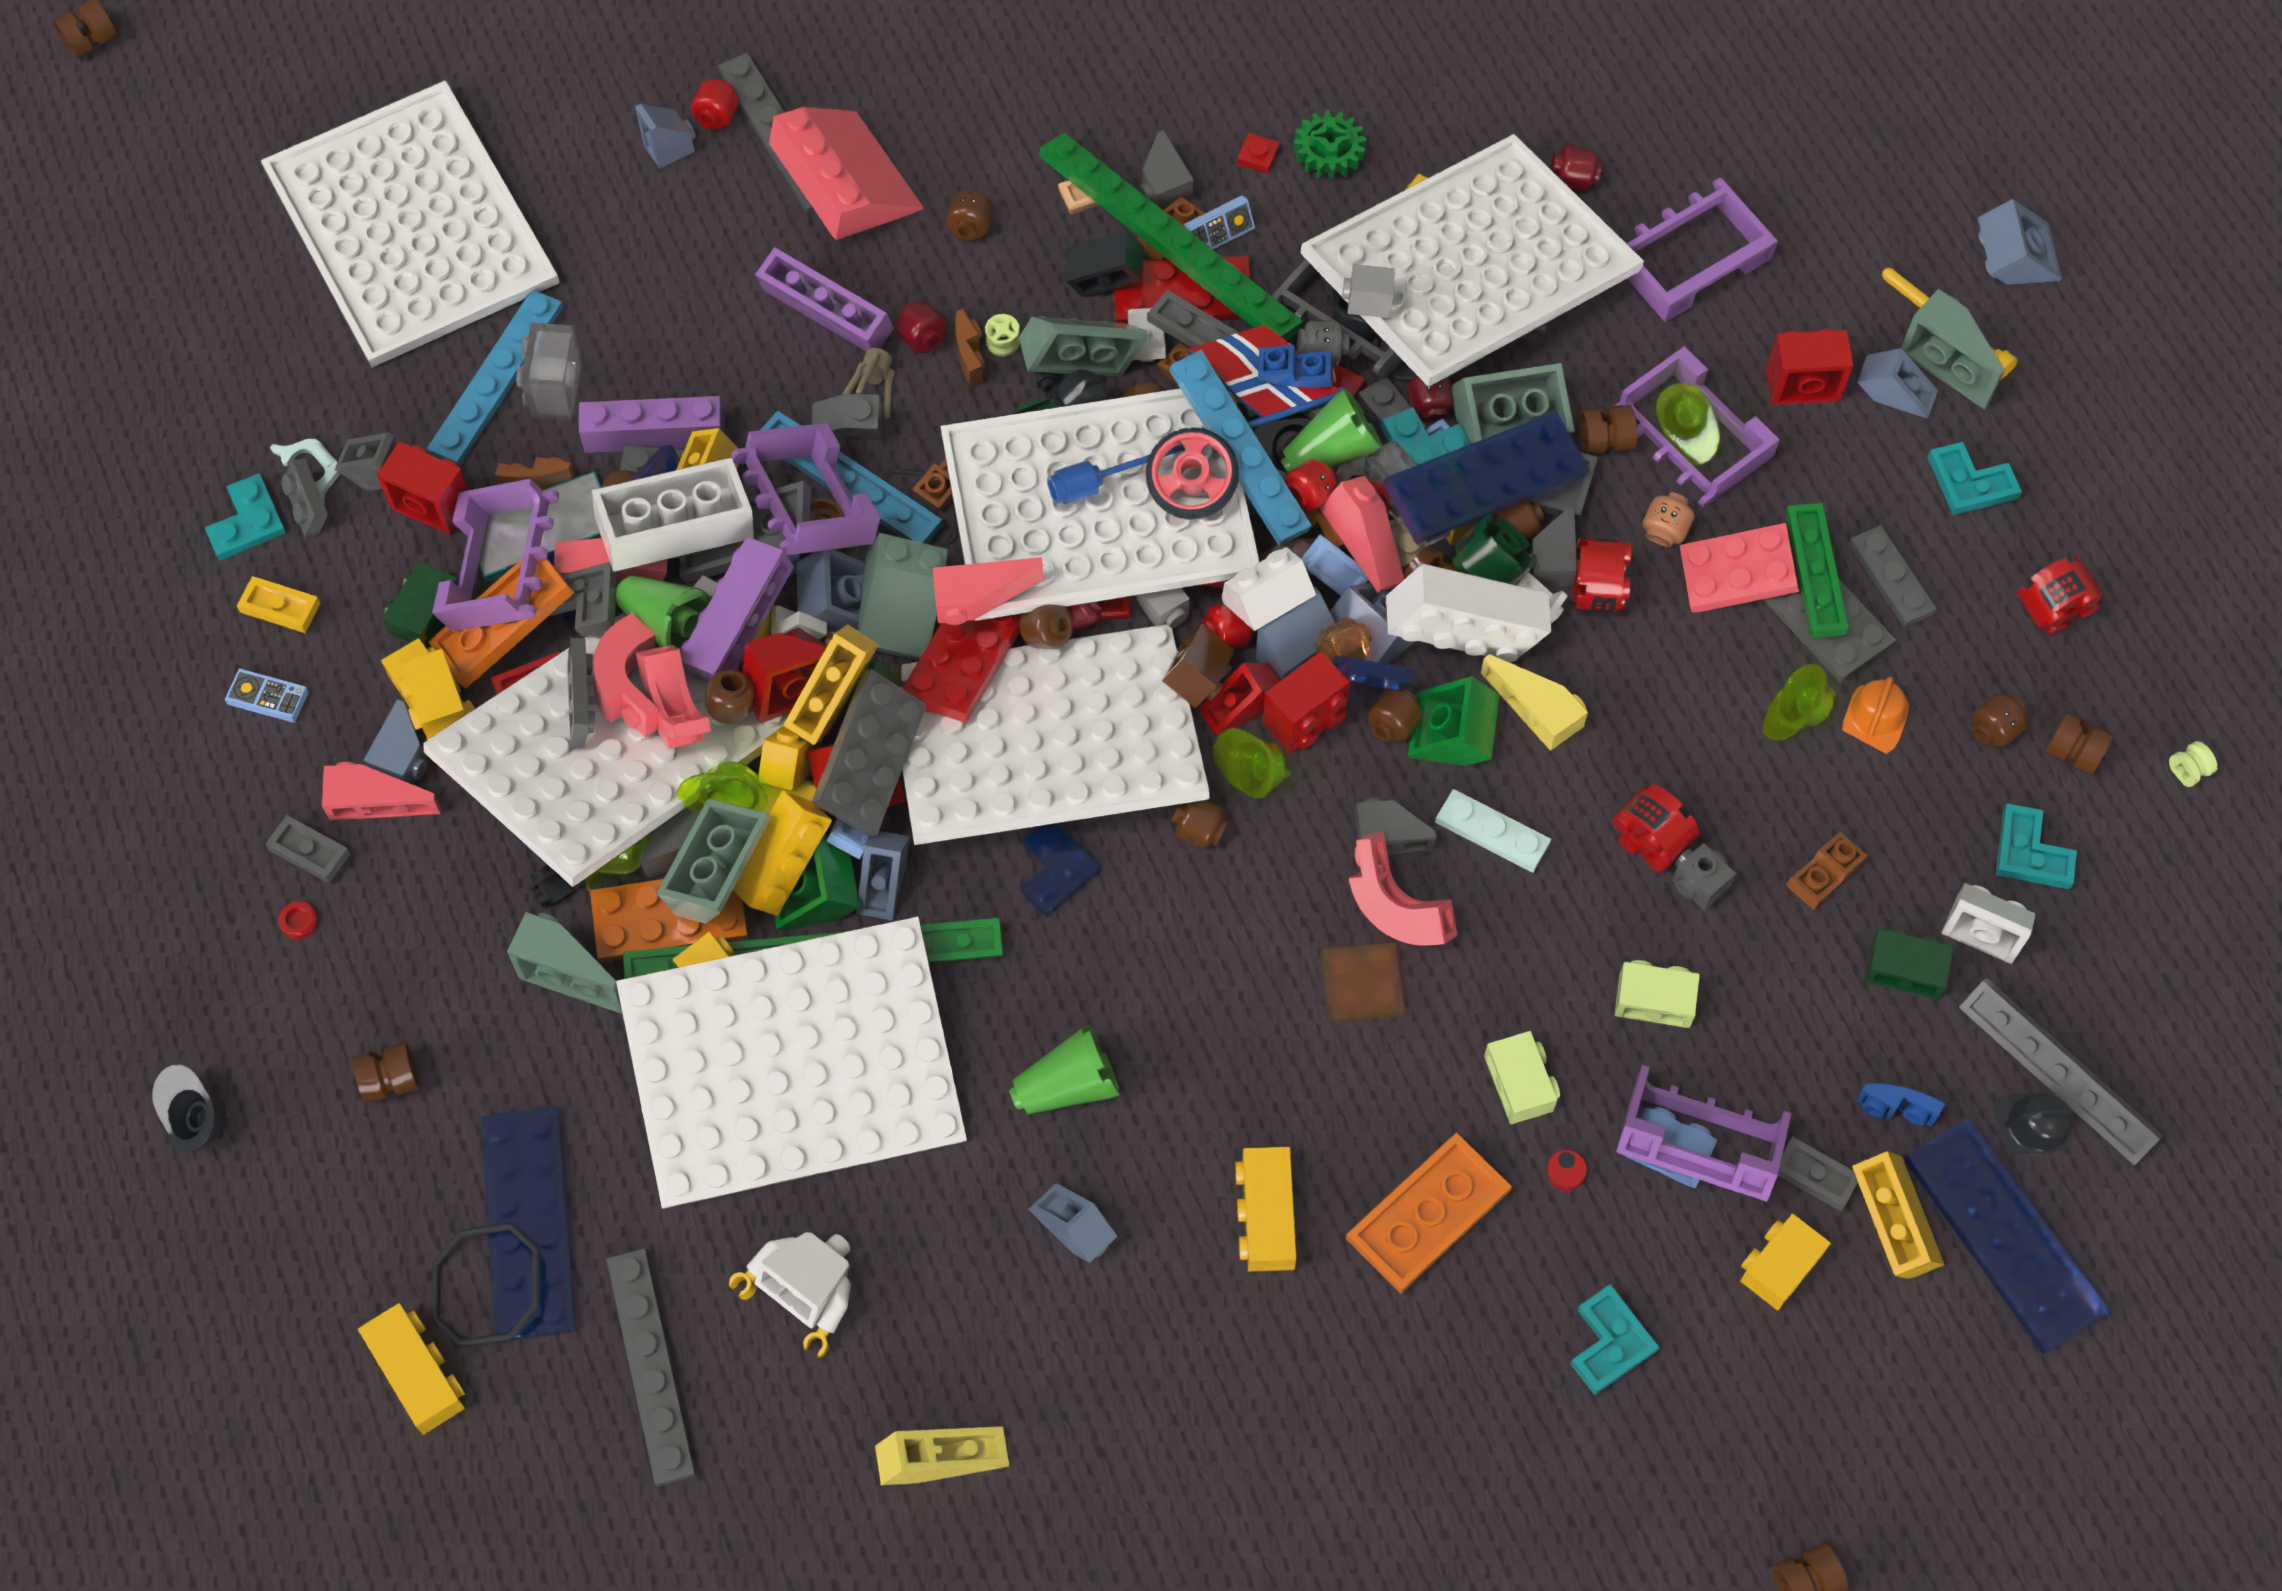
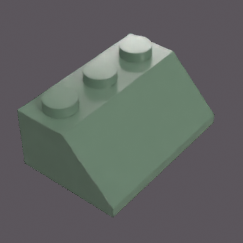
[1019,316,1149,377]
[1451,363,1575,448]
[656,799,771,924]

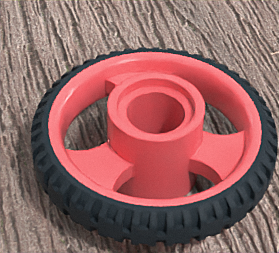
[1146,427,1239,520]

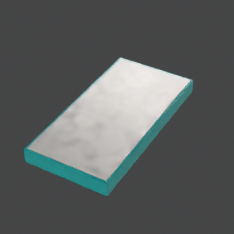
[478,471,601,582]

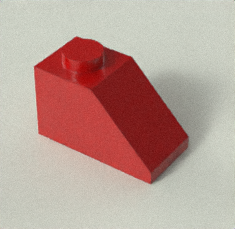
[1198,663,1281,737]

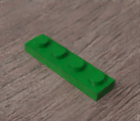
[1785,503,1849,638]

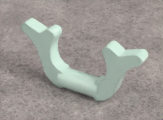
[270,439,340,505]

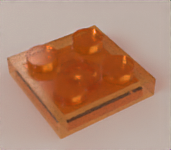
[1320,943,1405,1024]

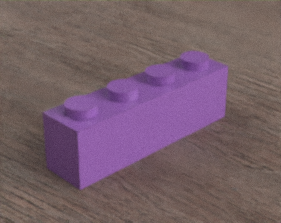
[755,247,894,351]
[579,396,724,453]
[680,537,794,683]

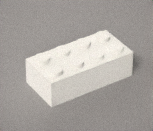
[591,458,754,572]
[1386,564,1551,662]

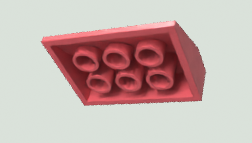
[769,107,923,240]

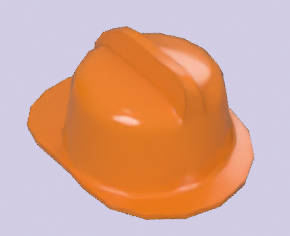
[1842,677,1909,754]

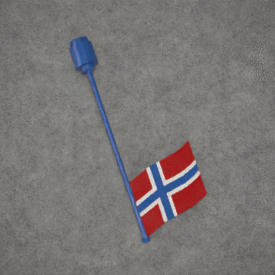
[1047,325,1345,505]

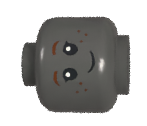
[1297,320,1349,367]

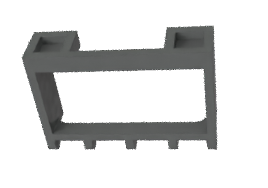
[1272,259,1403,378]

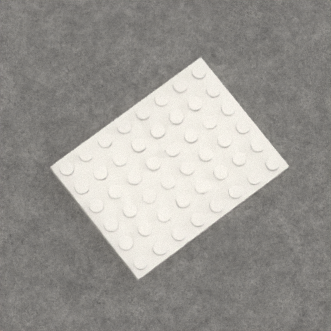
[261,81,560,367]
[1301,134,1644,387]
[941,389,1259,621]
[423,612,789,887]
[901,625,1209,845]
[616,917,967,1209]

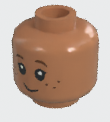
[1642,492,1695,548]

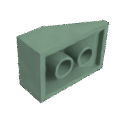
[1901,289,2004,410]
[858,533,947,660]
[507,912,623,1014]

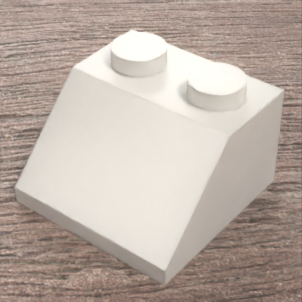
[1222,547,1316,631]
[1941,883,2035,964]

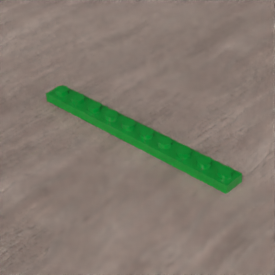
[1039,132,1303,341]
[623,918,1003,979]

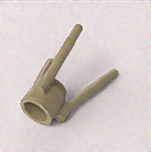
[843,348,895,419]

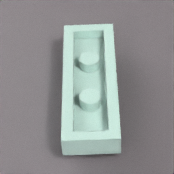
[1435,789,1551,873]

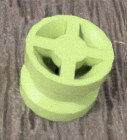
[985,314,1020,356]
[2169,741,2217,787]

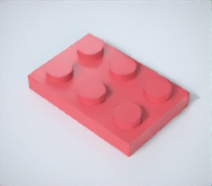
[1680,523,1799,612]

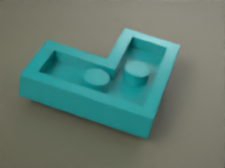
[1380,407,1476,485]
[1927,442,2022,515]
[205,473,286,561]
[1996,803,2077,890]
[1570,1284,1659,1396]

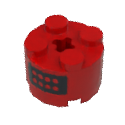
[1573,538,1631,612]
[2016,555,2103,637]
[1612,784,1699,873]

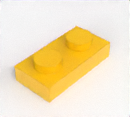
[237,576,321,633]

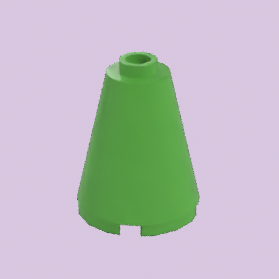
[1281,389,1383,473]
[616,575,712,650]
[1009,1024,1120,1114]

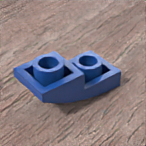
[1258,345,1333,388]
[1855,1083,1945,1127]

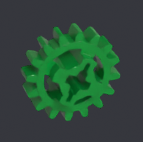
[1293,110,1366,180]

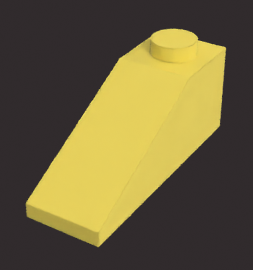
[1481,654,1588,751]
[875,1426,1009,1485]

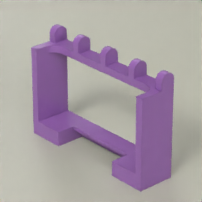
[1626,178,1778,322]
[1614,346,1780,508]
[731,423,880,555]
[432,479,560,632]
[1616,1065,1791,1202]

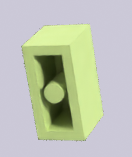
[1614,960,1700,1028]
[1484,1031,1560,1125]

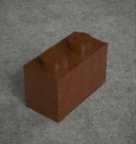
[1162,623,1235,708]

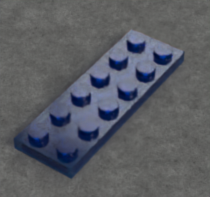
[1383,411,1590,545]
[481,1106,577,1343]
[1904,1118,2111,1355]

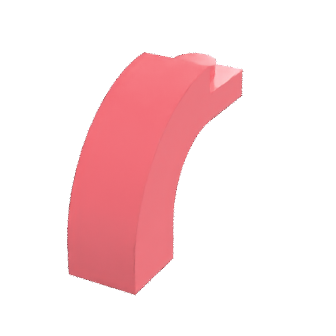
[593,613,657,738]
[635,645,711,749]
[1349,832,1457,945]

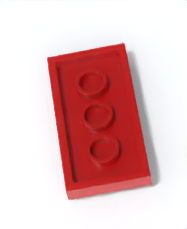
[1114,256,1250,324]
[902,613,1022,723]

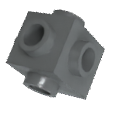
[1672,843,1736,911]

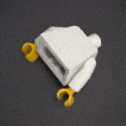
[729,1232,851,1358]

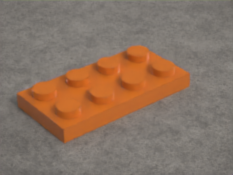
[428,558,575,689]
[590,879,748,963]
[1346,1133,1512,1294]

